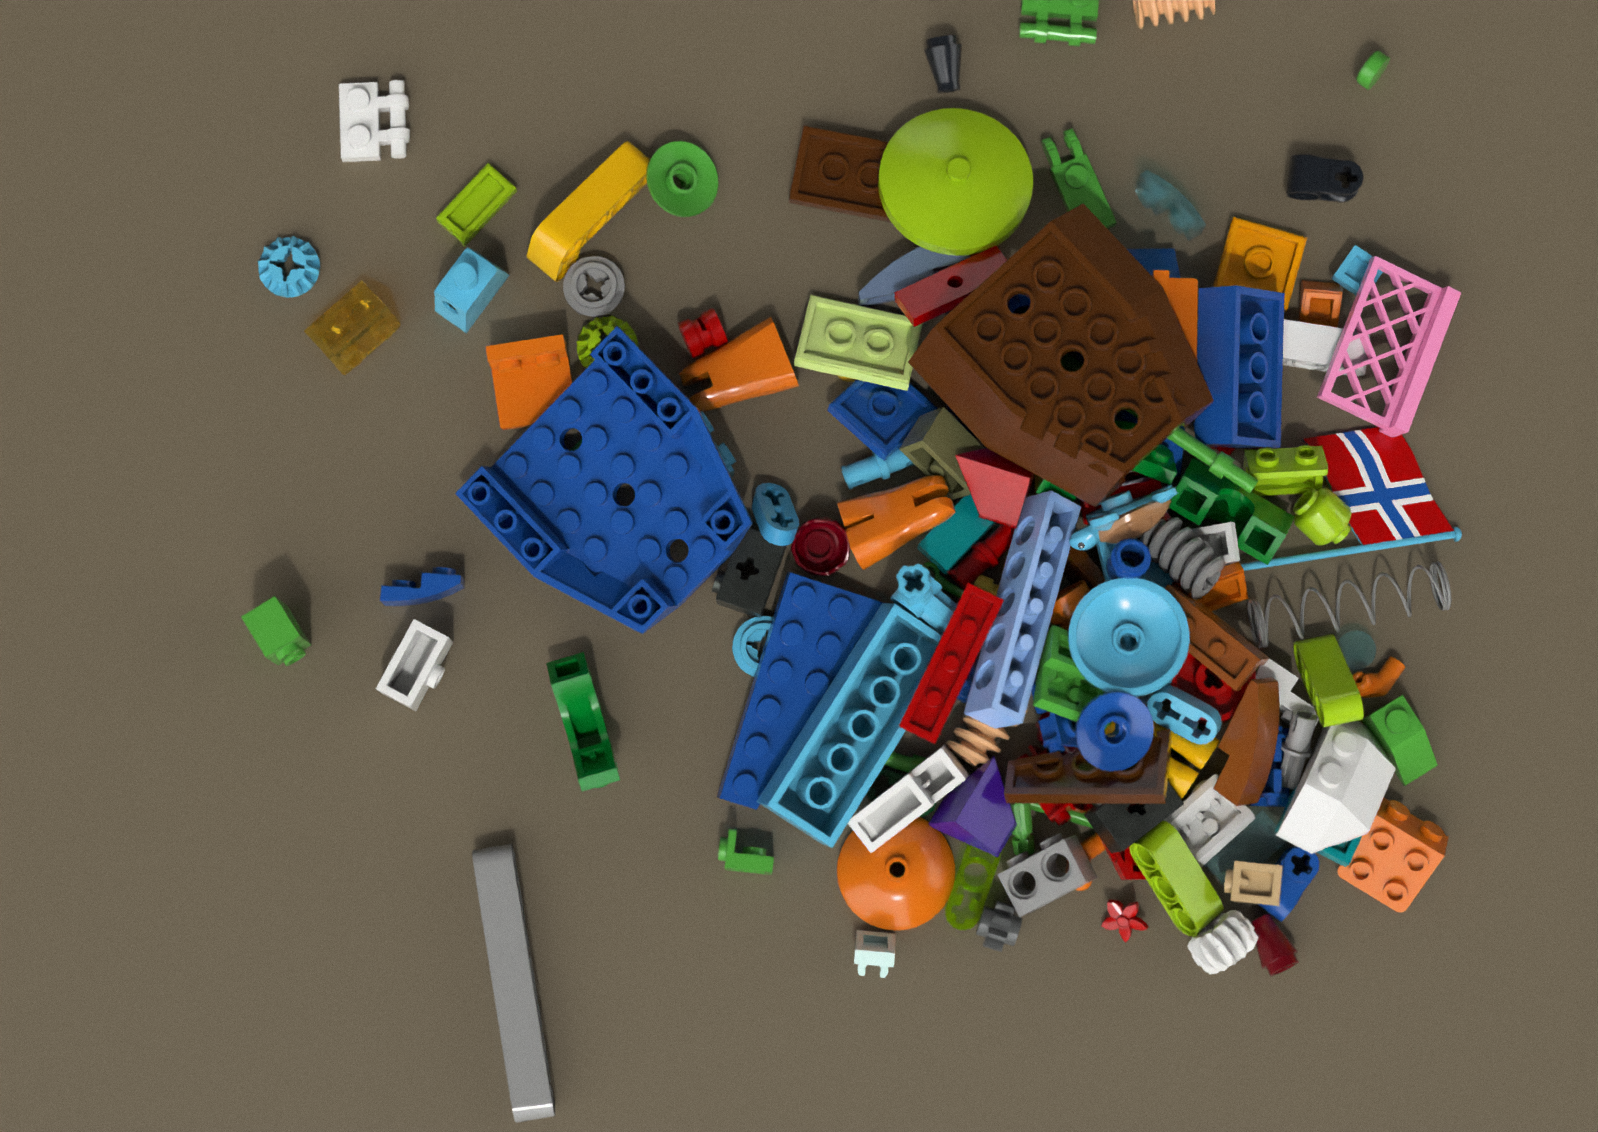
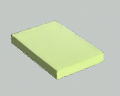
[794,295,923,391]

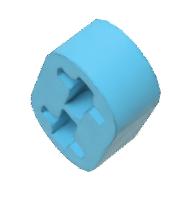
[1147,685,1222,744]

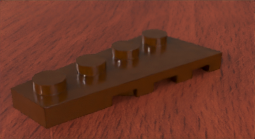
[1004,729,1172,804]

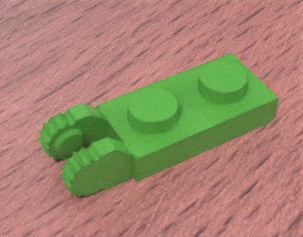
[1041,128,1117,229]

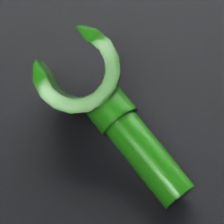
[923,562,964,599]

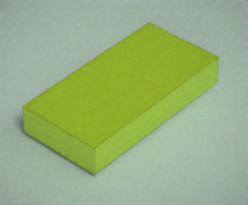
[436,163,517,246]

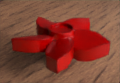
[1101,899,1149,943]

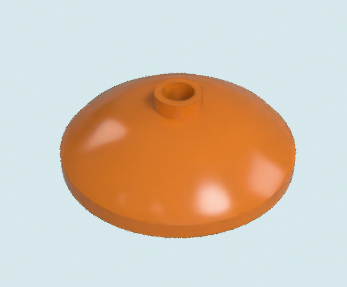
[837,817,955,931]

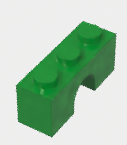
[1169,458,1295,565]

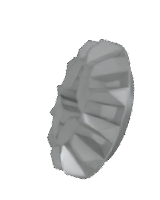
[563,256,625,318]

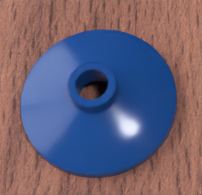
[1075,691,1154,771]

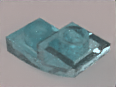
[1136,170,1206,241]

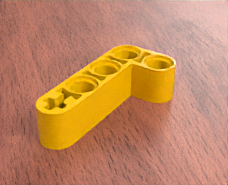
[526,141,650,282]

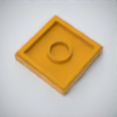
[1213,217,1307,313]

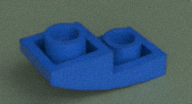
[380,567,465,606]

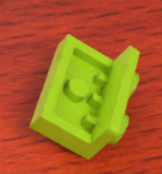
[1243,445,1328,496]

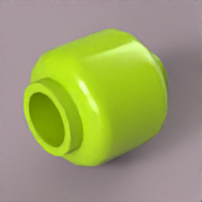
[1293,488,1351,546]

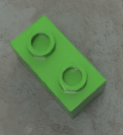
[241,596,311,666]

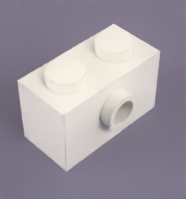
[376,619,453,711]

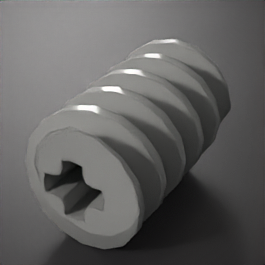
[1140,517,1226,600]

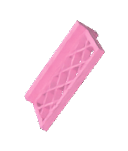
[1317,256,1462,437]

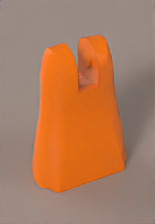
[679,317,799,411]
[837,475,956,570]

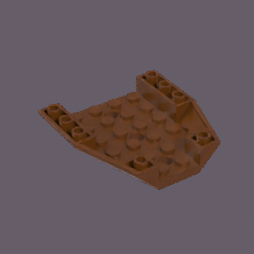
[908,204,1214,508]

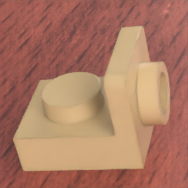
[1224,861,1283,906]

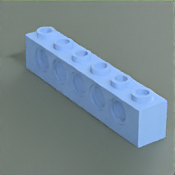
[964,490,1081,729]

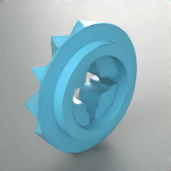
[258,236,320,298]
[732,616,773,677]

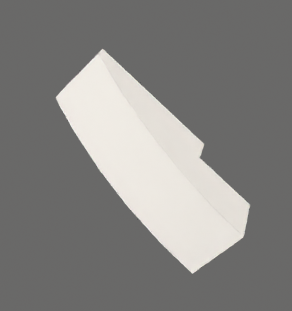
[848,744,969,853]

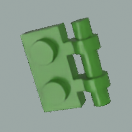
[1019,0,1099,46]

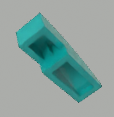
[917,494,996,575]

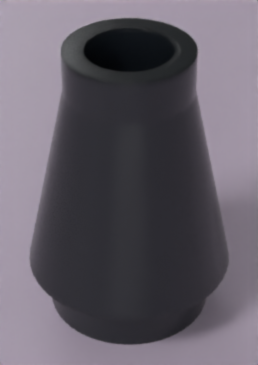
[924,35,962,93]

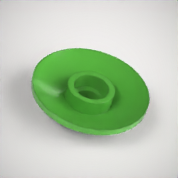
[646,141,718,217]

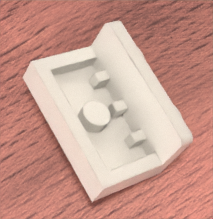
[1164,774,1256,867]

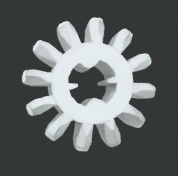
[1187,910,1258,974]

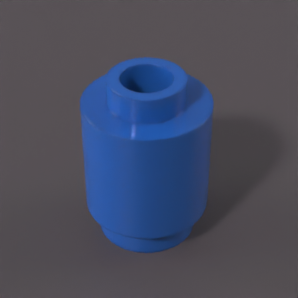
[1106,538,1151,580]

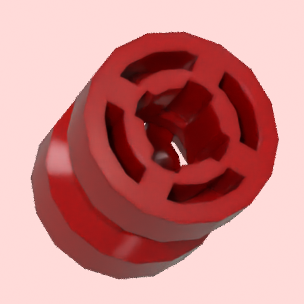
[677,307,728,358]

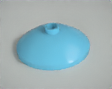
[1068,578,1190,697]

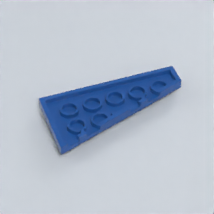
[717,572,883,810]

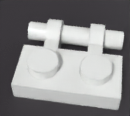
[339,80,410,162]

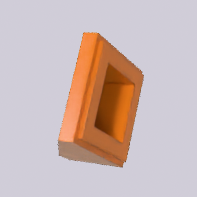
[1299,281,1343,328]

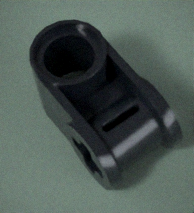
[1286,154,1364,203]

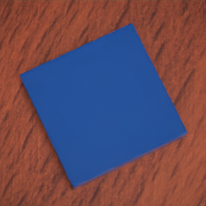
[827,380,937,461]

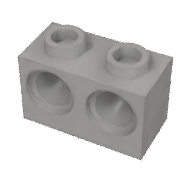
[998,833,1098,917]

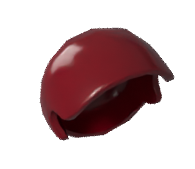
[791,517,851,576]

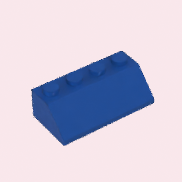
[1194,285,1284,449]

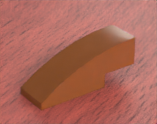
[1213,677,1280,806]

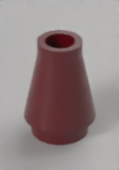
[1250,914,1299,976]

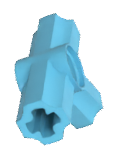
[890,563,957,635]

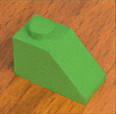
[1361,695,1438,786]

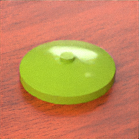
[878,108,1033,256]

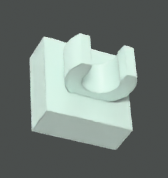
[854,930,896,978]

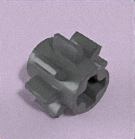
[976,901,1023,952]

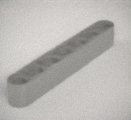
[472,843,556,1123]

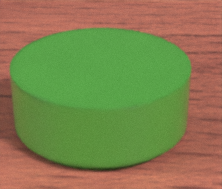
[1356,50,1390,90]

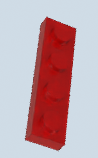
[899,583,1004,744]

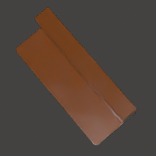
[1164,584,1270,691]

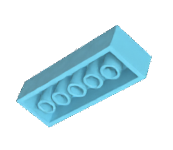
[756,603,942,848]

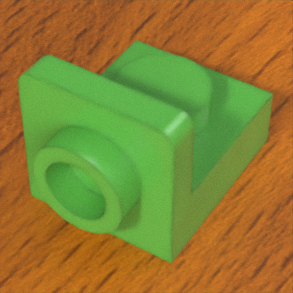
[718,828,774,875]

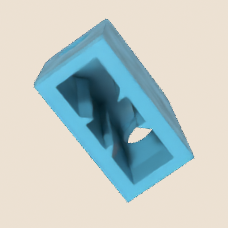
[434,247,509,333]

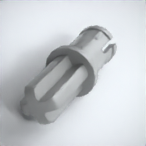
[1280,710,1318,789]

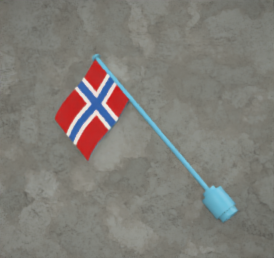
[1146,427,1462,588]

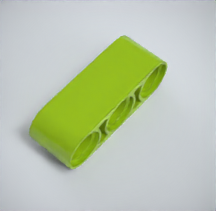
[1293,634,1364,728]
[1130,820,1223,937]

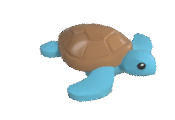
[1069,484,1178,551]

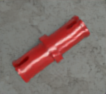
[948,524,1015,590]

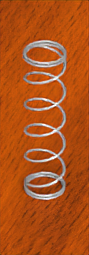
[1247,561,1452,649]

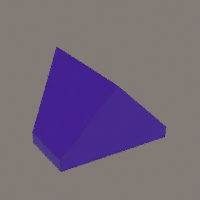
[929,757,1017,857]

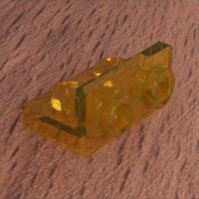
[304,280,401,375]

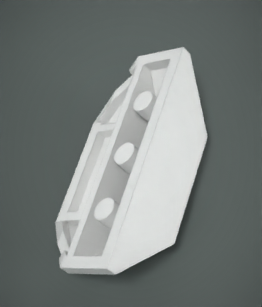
[1276,721,1396,854]

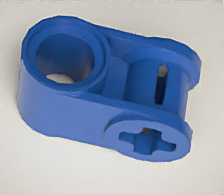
[1258,846,1319,922]

